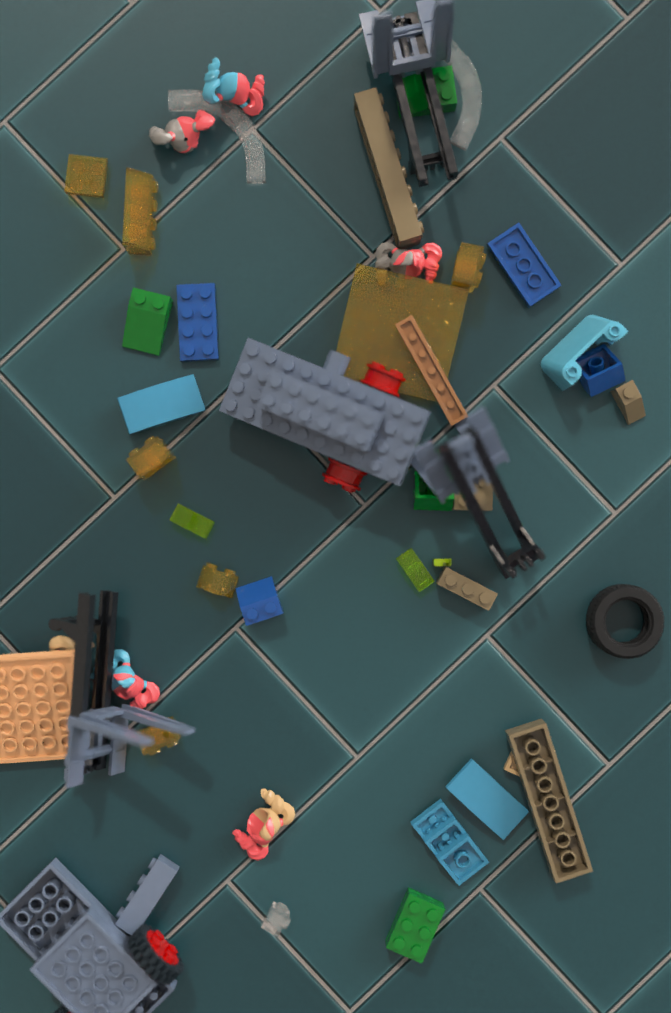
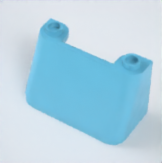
[540,315,628,391]

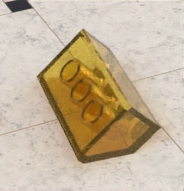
[122,168,158,255]

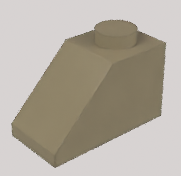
[610,380,646,425]

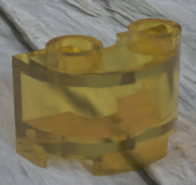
[196,562,239,598]

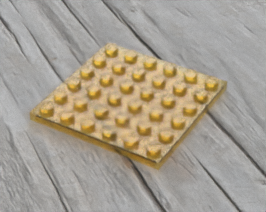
[336,264,469,402]

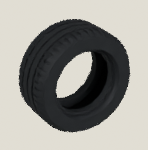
[586,584,665,659]

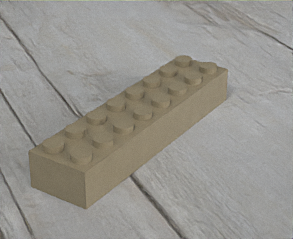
[353,87,424,249]
[505,719,593,883]

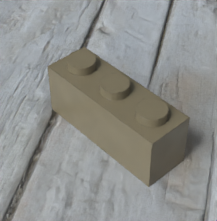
[436,567,498,611]

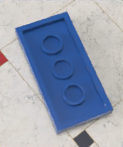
[487,223,561,307]
[176,283,219,362]

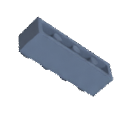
[115,854,180,935]

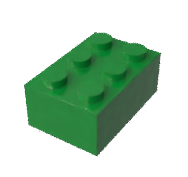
[385,887,445,964]

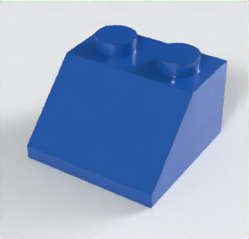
[575,344,625,397]
[236,576,284,626]

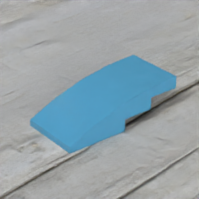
[117,374,205,435]
[445,758,529,840]
[410,798,489,886]

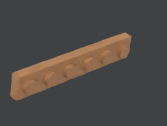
[395,315,468,426]

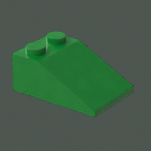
[396,65,457,119]
[122,287,173,356]
[413,451,454,511]

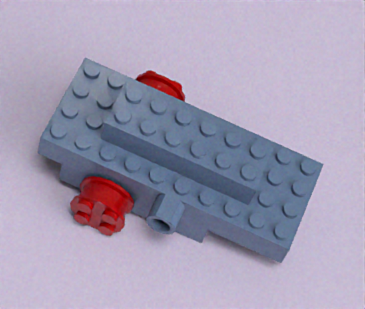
[219,338,432,492]

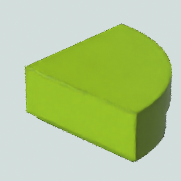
[432,558,451,566]

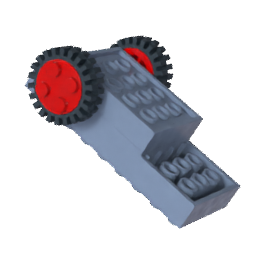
[0,857,184,1013]

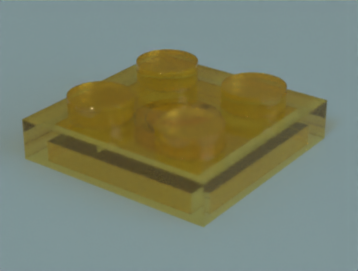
[64,154,108,198]

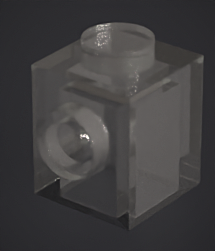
[261,901,291,937]

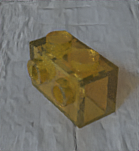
[137,716,182,756]

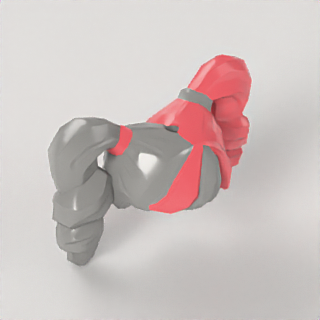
[149,110,215,154]
[374,242,442,286]

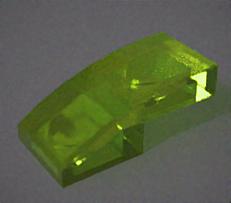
[170,503,215,539]
[396,548,435,592]

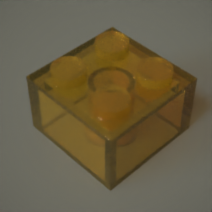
[450,242,486,293]
[126,436,176,480]

